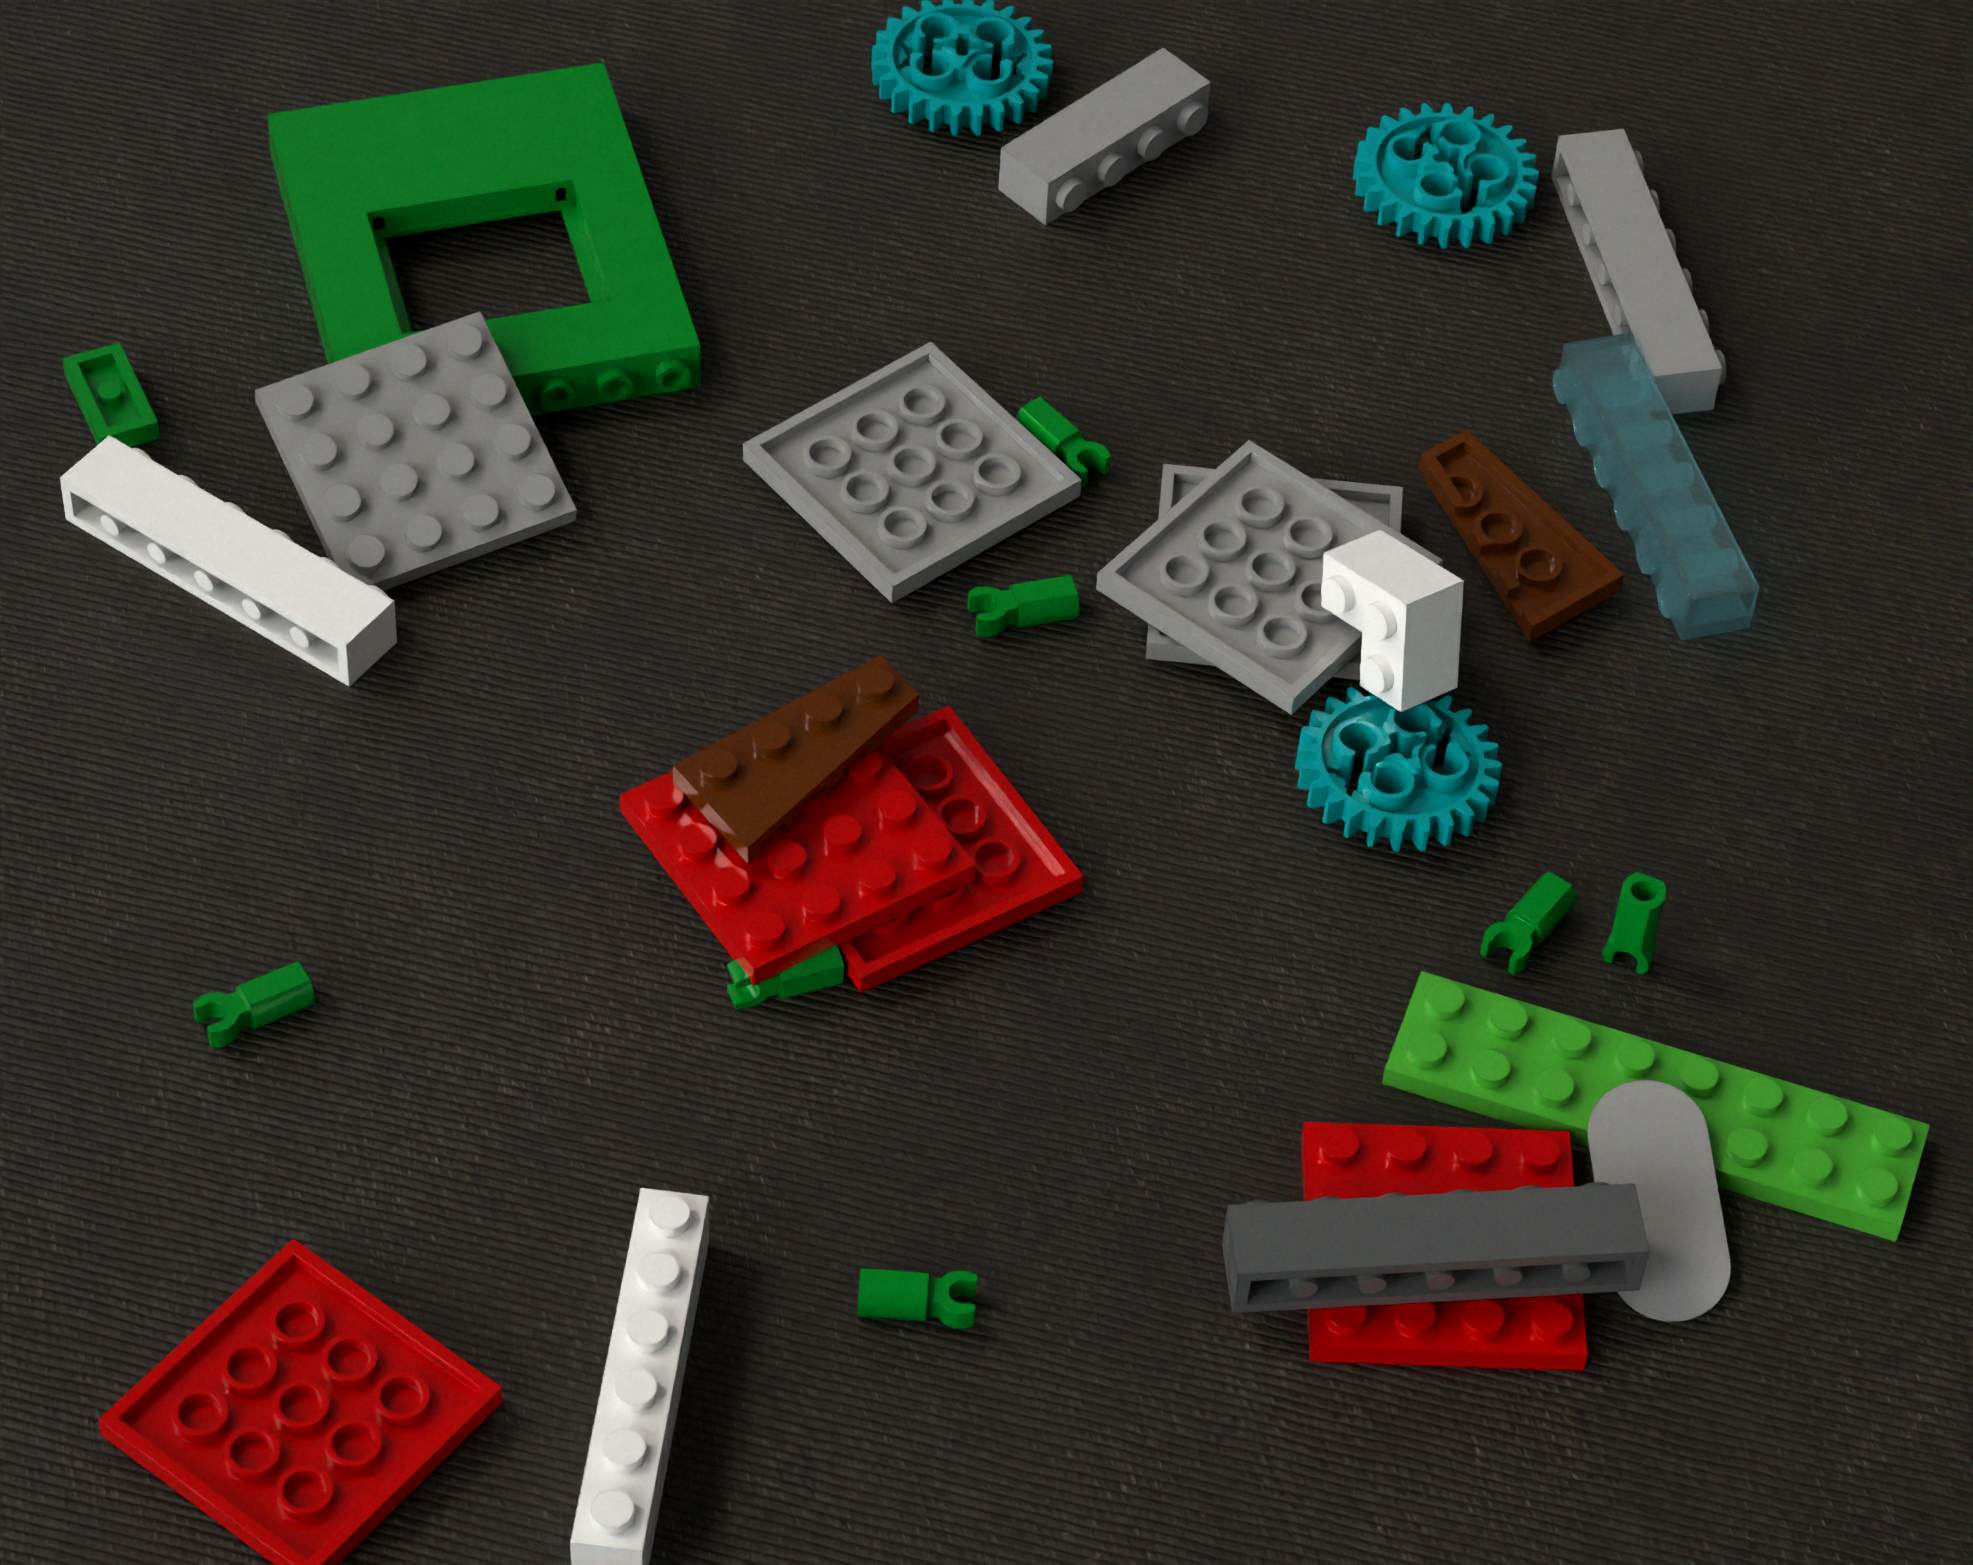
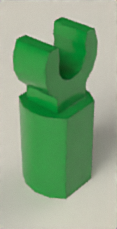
[1016,397,1111,490]
[967,575,1079,637]
[1480,871,1577,975]
[1602,872,1667,975]
[727,945,844,1010]
[193,961,315,1048]
[857,1268,978,1329]

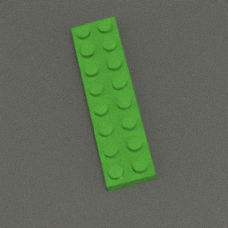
[1382,971,1930,1242]

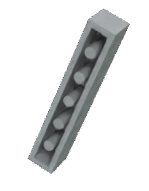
[1551,129,1726,417]

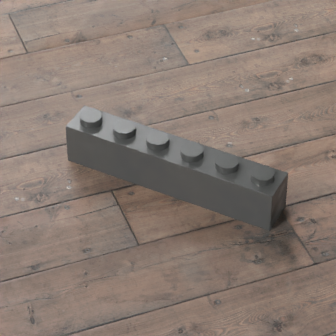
[1222,1182,1650,1313]

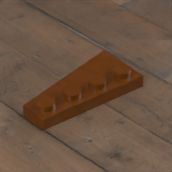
[1418,429,1624,642]
[673,654,919,864]

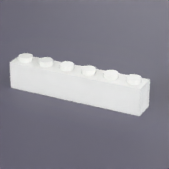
[60,435,397,687]
[570,1188,709,1565]

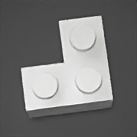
[1321,529,1464,712]

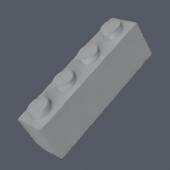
[998,48,1211,225]

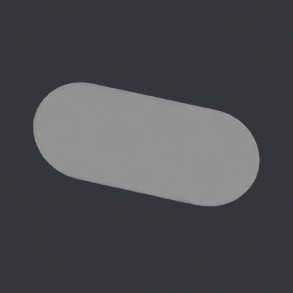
[1587,1080,1731,1322]

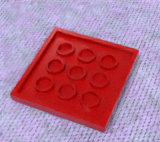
[838,706,1084,993]
[620,745,976,986]
[1301,1122,1588,1371]
[98,1238,503,1565]

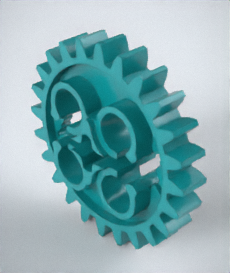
[871,0,1053,136]
[1353,103,1539,249]
[1295,687,1502,852]

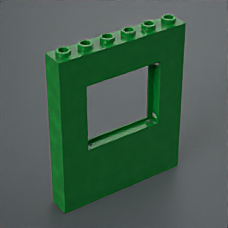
[267,63,700,415]

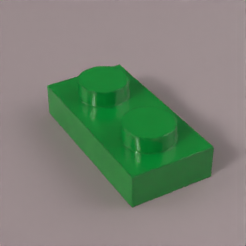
[62,342,160,447]

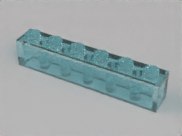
[1553,332,1759,640]

